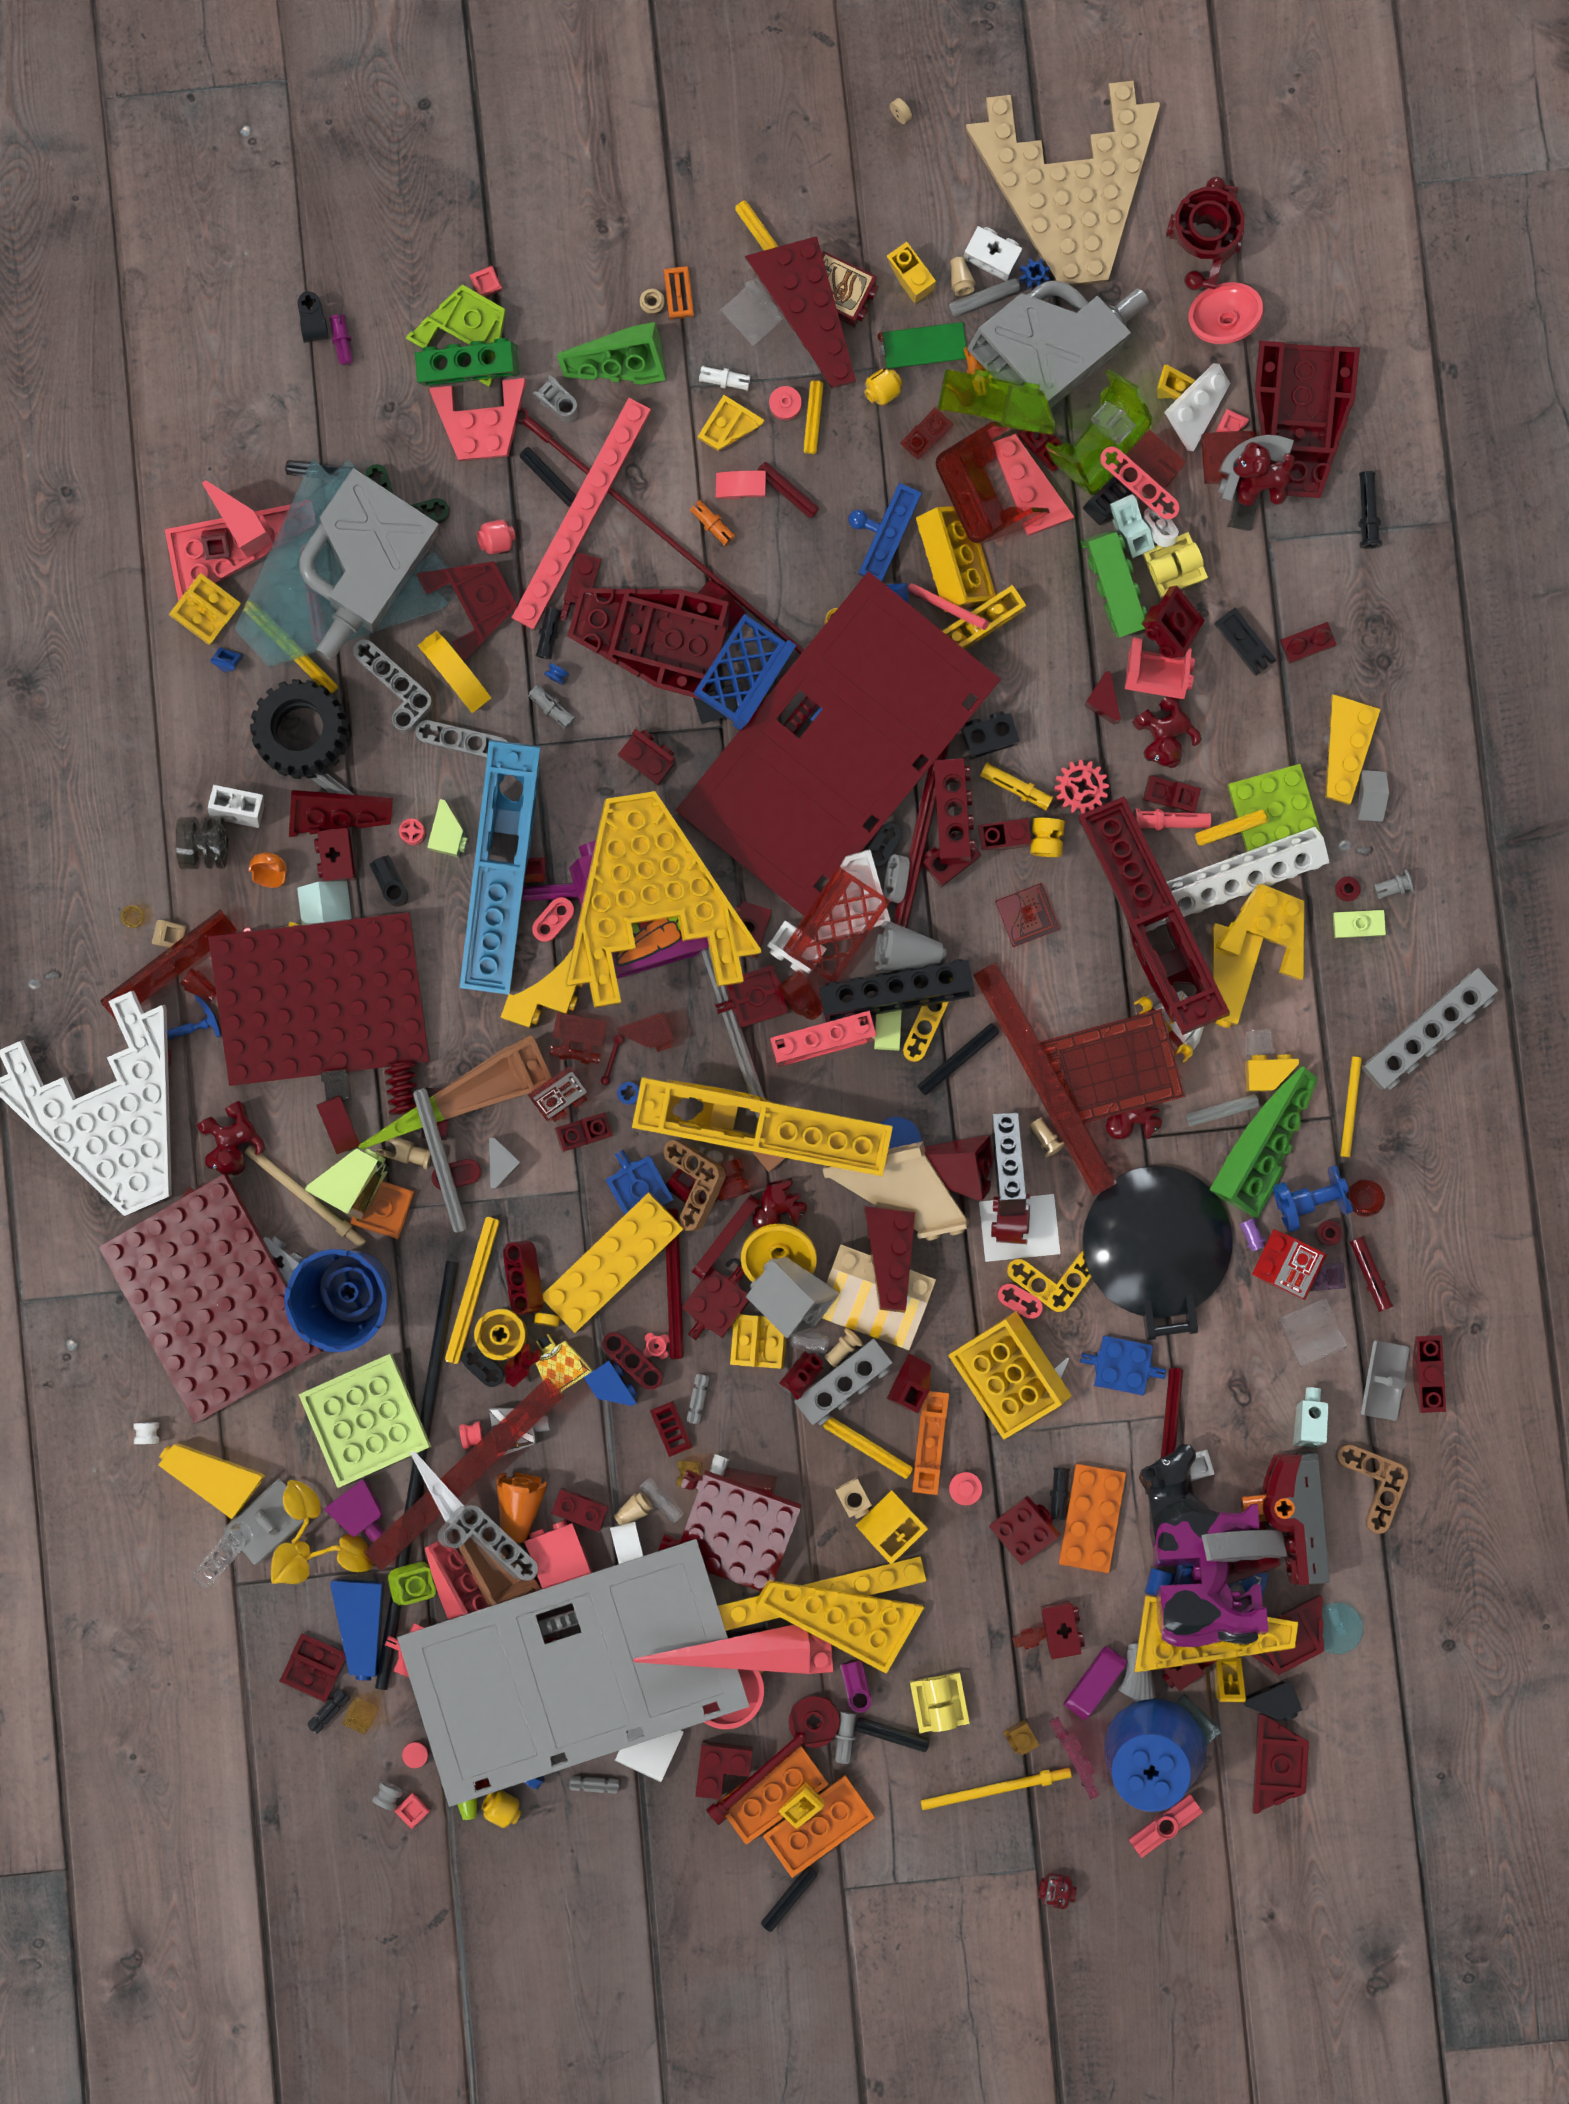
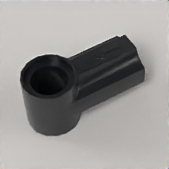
[369,855,408,907]

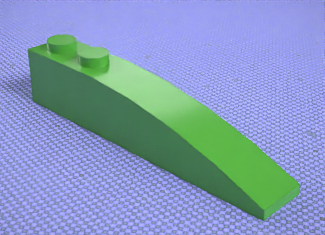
[1209,1066,1318,1219]

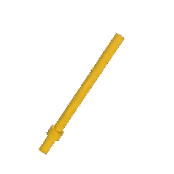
[920,1768,1072,1810]

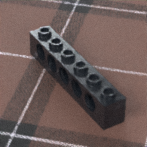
[819,959,975,1023]

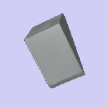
[1357,770,1389,822]
[489,1138,522,1189]

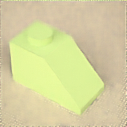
[427,799,468,858]

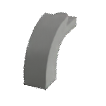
[1217,435,1294,502]

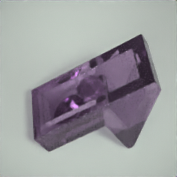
[1310,1263,1346,1291]

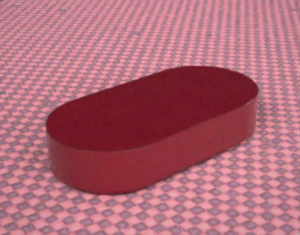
[431,1159,482,1190]

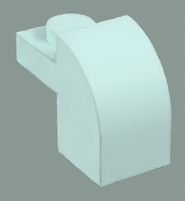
[1110,494,1155,558]

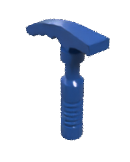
[167,995,222,1040]

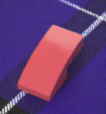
[716,471,766,499]

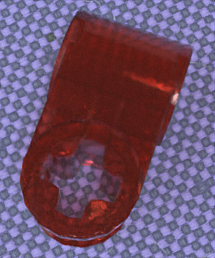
[778,970,823,1020]

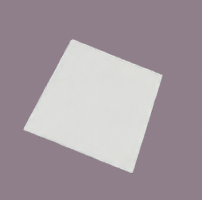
[979,1194,1060,1262]

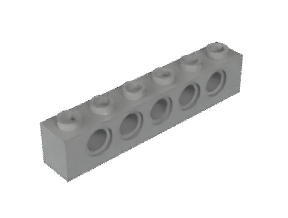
[1361,968,1498,1090]

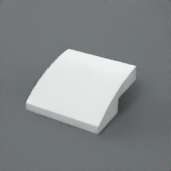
[615,1727,684,1782]

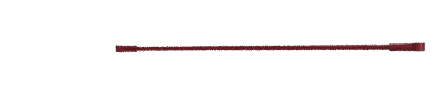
[516,407,925,759]

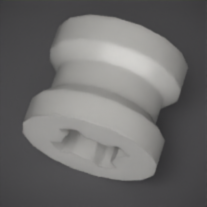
[372,1781,404,1811]

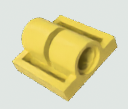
[1142,532,1208,598]
[910,1672,970,1733]

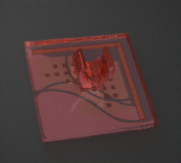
[995,883,1060,947]

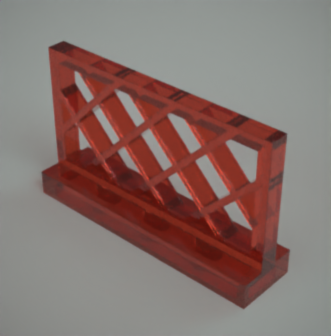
[783,866,890,982]

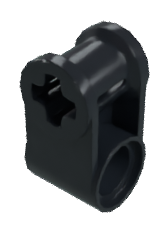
[298,291,329,343]

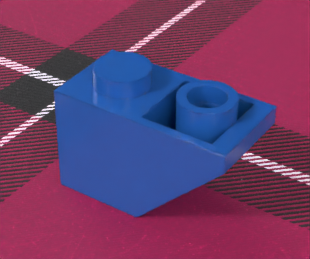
[583,1360,639,1406]

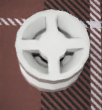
[134,1422,159,1444]

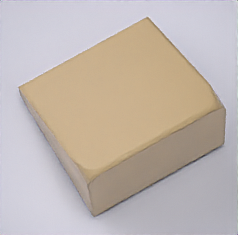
[152,920,187,950]

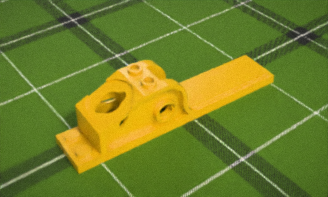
[632,1077,893,1177]

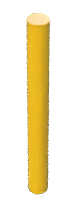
[1340,1057,1362,1158]

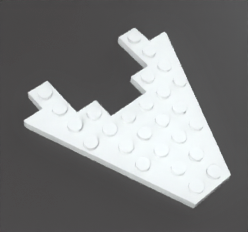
[0,991,172,1216]

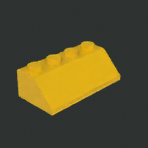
[916,505,996,613]

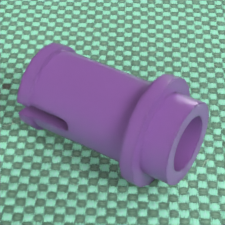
[1239,1218,1266,1252]

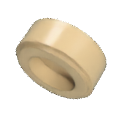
[889,98,912,124]

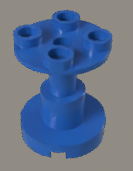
[1273,1165,1353,1233]

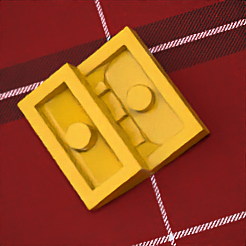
[168,573,241,645]
[730,1314,787,1369]

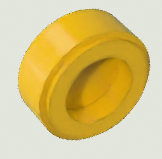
[534,1313,560,1327]

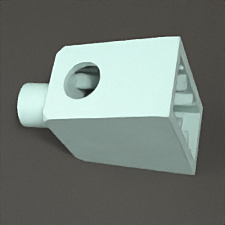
[1293,1387,1328,1448]

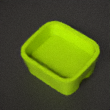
[388,1562,436,1605]

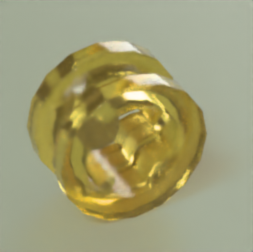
[120,905,144,928]

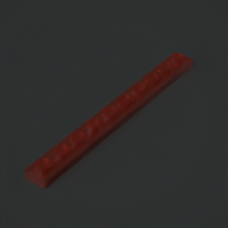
[973,962,1117,1196]
[364,1378,565,1571]

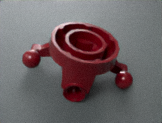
[1166,177,1244,290]

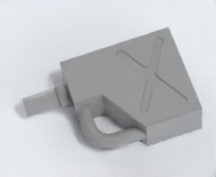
[967,281,1149,422]
[299,468,439,661]

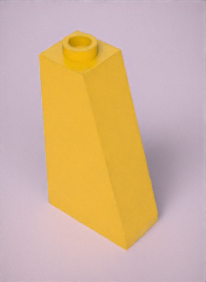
[1210,923,1263,1029]
[158,1443,266,1519]

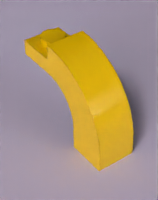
[417,630,491,713]

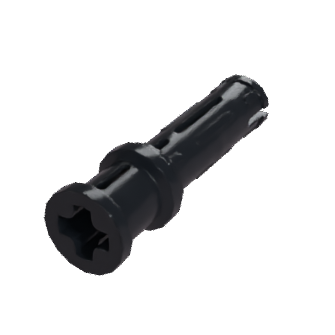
[1358,471,1382,549]

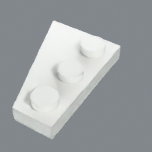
[1164,363,1231,451]

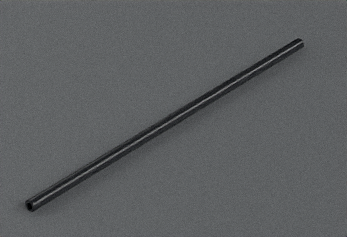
[375,1261,459,1690]

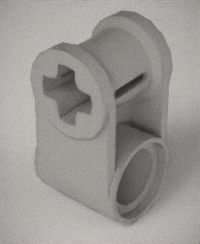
[532,375,579,423]

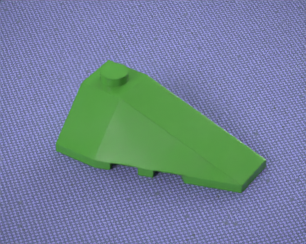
[557,322,666,385]

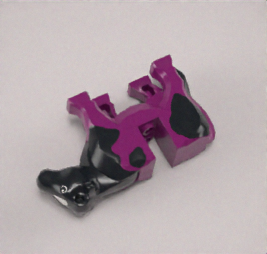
[1139,1444,1268,1647]

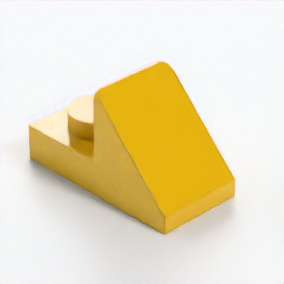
[1157,365,1196,401]

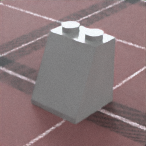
[746,1256,839,1338]

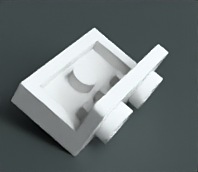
[767,921,827,975]

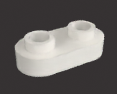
[1143,508,1179,547]

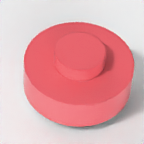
[769,386,801,420]
[949,1472,982,1505]

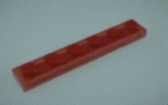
[100,909,237,1021]

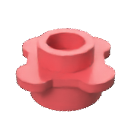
[643,1333,669,1359]

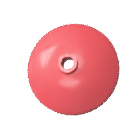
[1188,282,1264,344]
[702,1669,764,1729]

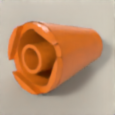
[496,1472,547,1545]

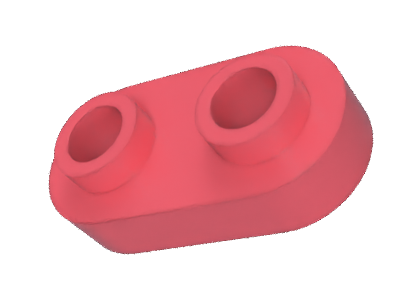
[532,897,574,942]

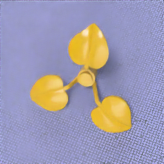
[271,1480,374,1584]

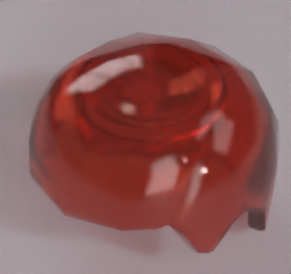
[1347,1179,1385,1217]

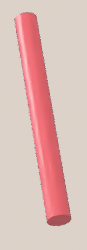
[908,583,989,630]

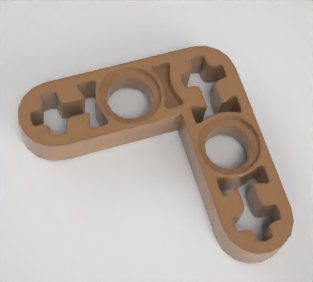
[664,1140,726,1231]
[1336,1444,1408,1534]

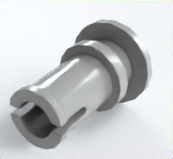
[1374,869,1414,900]

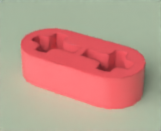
[997,1283,1043,1319]

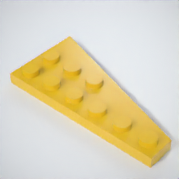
[756,1580,924,1674]
[1134,1596,1298,1673]

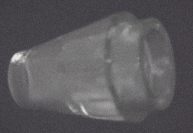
[791,1331,829,1356]

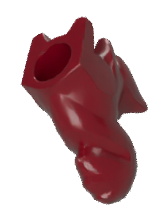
[1105,1091,1162,1140]
[752,1178,807,1229]

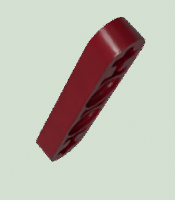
[692,1194,761,1279]

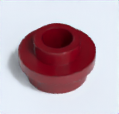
[1335,876,1361,902]
[1316,1220,1342,1246]

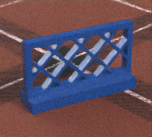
[693,614,796,730]

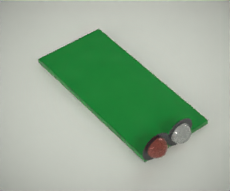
[877,322,966,369]

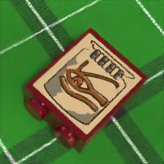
[822,251,879,327]

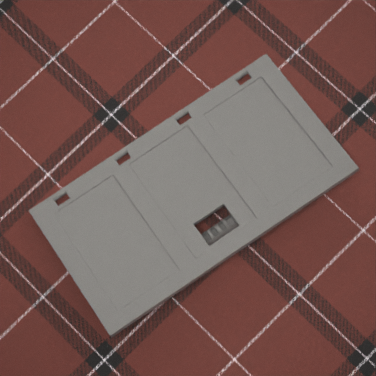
[397,1539,749,1807]

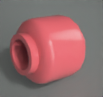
[477,519,516,555]

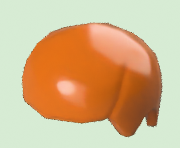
[248,852,287,888]

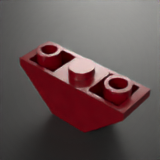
[1412,1335,1446,1413]

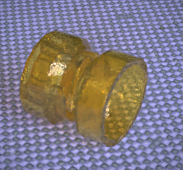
[676,1460,702,1487]

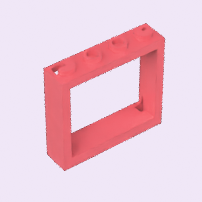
[770,1011,876,1068]

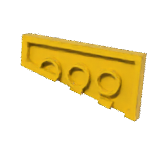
[1325,694,1381,805]

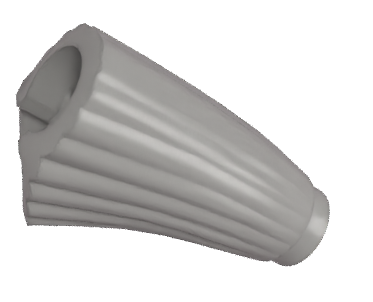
[1118,1643,1156,1701]

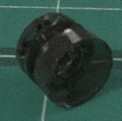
[176,816,229,870]

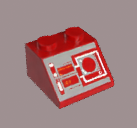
[1252,1229,1327,1300]

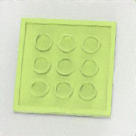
[298,1354,431,1488]

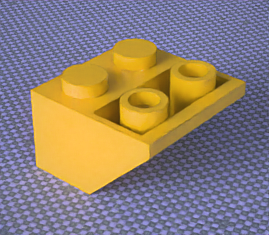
[855,1490,928,1564]

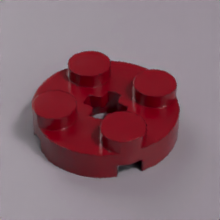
[789,1695,840,1748]

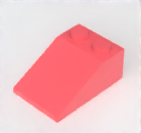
[202,481,274,558]

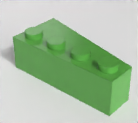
[1080,531,1147,638]

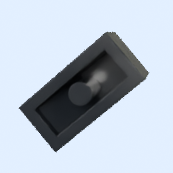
[1242,1678,1303,1721]

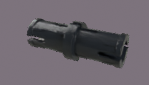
[535,607,561,660]
[1050,1467,1070,1520]

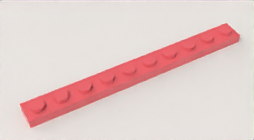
[511,398,651,630]

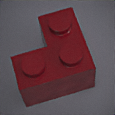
[695,1741,752,1800]

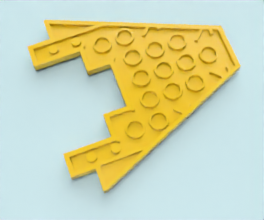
[566,791,761,1008]

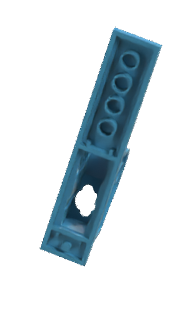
[459,740,541,995]

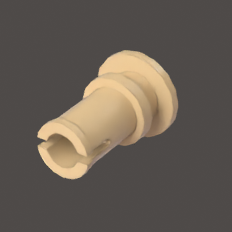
[1029,1117,1066,1158]
[824,1328,864,1367]

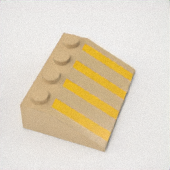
[822,1244,936,1350]

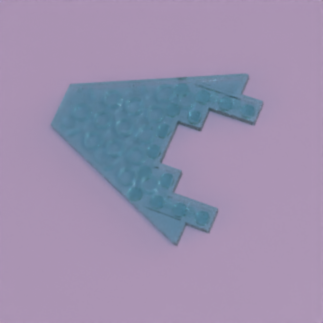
[234,459,449,668]

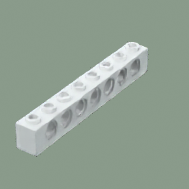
[1145,827,1330,931]

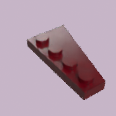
[289,790,393,837]

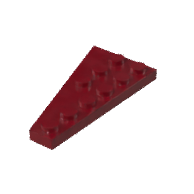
[745,236,856,389]

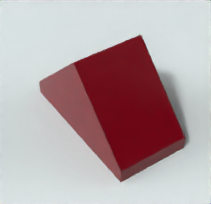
[697,580,746,632]
[1084,671,1121,725]

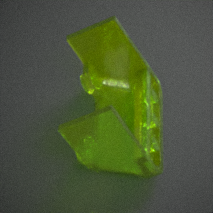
[1045,368,1152,495]
[938,369,1056,435]

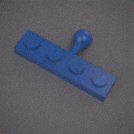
[848,483,922,582]

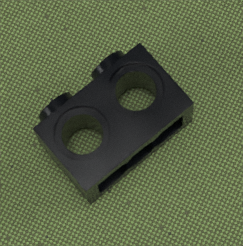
[962,711,1020,760]

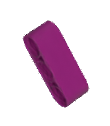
[1063,1645,1127,1720]

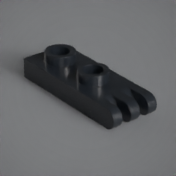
[1214,607,1276,676]

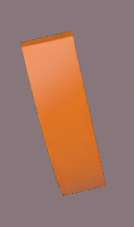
[912,1391,949,1495]

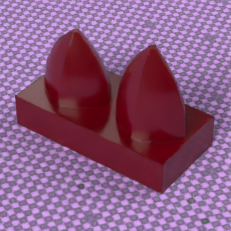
[1280,622,1337,664]

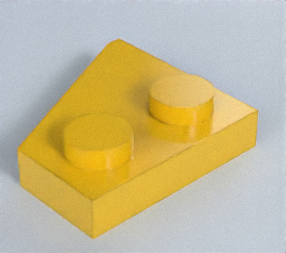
[697,395,764,452]

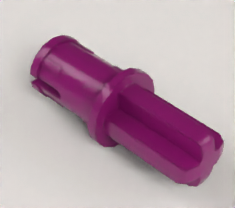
[330,314,353,366]

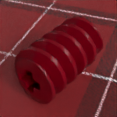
[384,1062,418,1115]

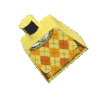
[536,1334,593,1398]

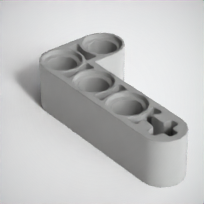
[353,639,434,734]
[437,1505,538,1581]

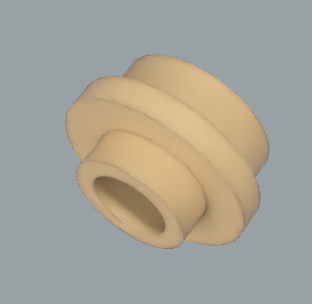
[640,289,665,314]

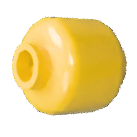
[864,368,903,406]
[481,1790,521,1828]

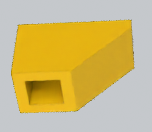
[887,242,936,304]
[1245,1054,1299,1092]

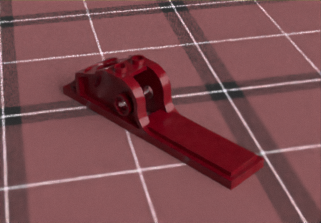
[1078,796,1230,1035]

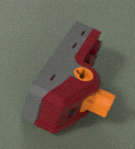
[1241,1451,1330,1585]

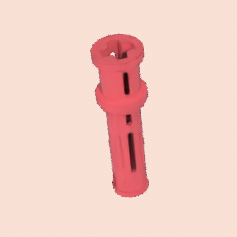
[1134,808,1211,831]

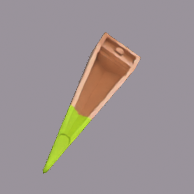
[358,1035,553,1149]

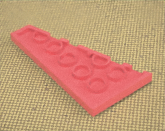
[165,500,318,601]

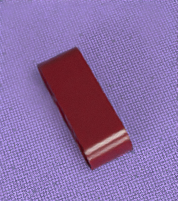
[503,1240,543,1315]
[602,1332,663,1390]

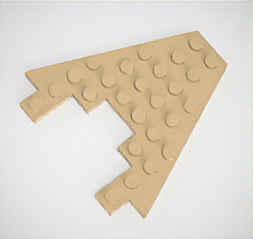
[966,81,1160,287]

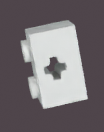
[964,226,1022,281]
[208,785,265,828]

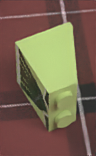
[305,1148,390,1220]

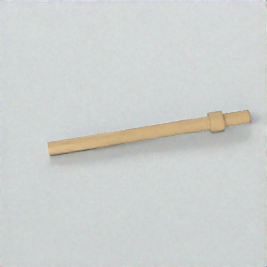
[244,1145,366,1248]

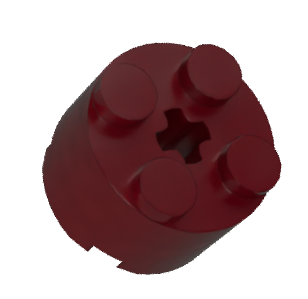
[991,1194,1030,1245]

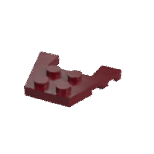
[416,561,517,661]

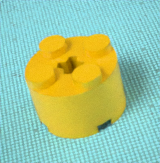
[474,1309,527,1360]

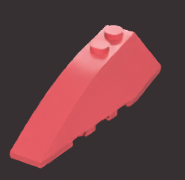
[425,1539,489,1620]

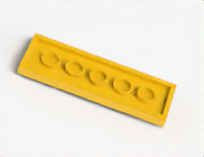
[543,1192,683,1333]

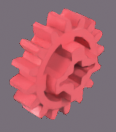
[1054,760,1109,815]

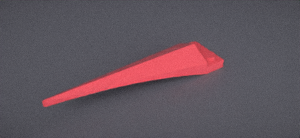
[632,1625,833,1674]

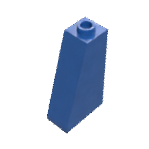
[330,1579,385,1681]

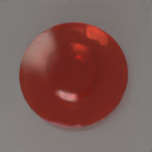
[1012,1627,1046,1650]

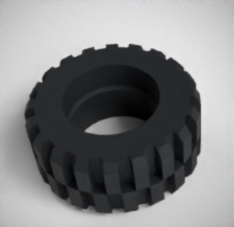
[250,679,350,779]

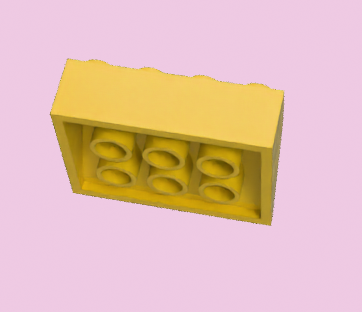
[948,1311,1072,1440]

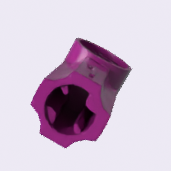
[840,1660,871,1713]

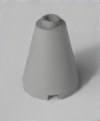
[874,921,946,971]

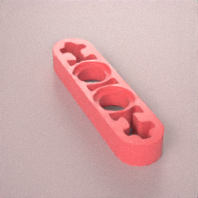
[1100,447,1179,520]

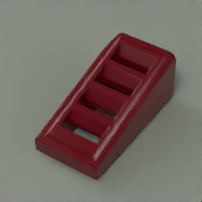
[650,1400,692,1457]

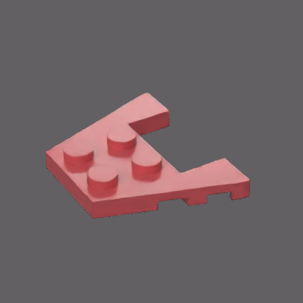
[430,378,527,461]

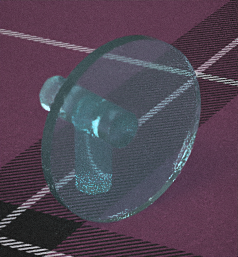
[1322,1603,1363,1654]

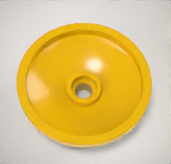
[741,1224,817,1282]

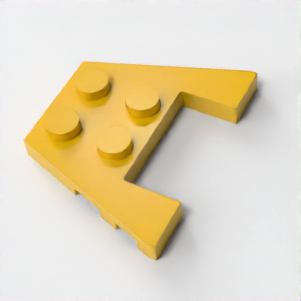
[1215,884,1304,980]

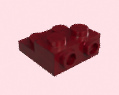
[1142,585,1205,659]

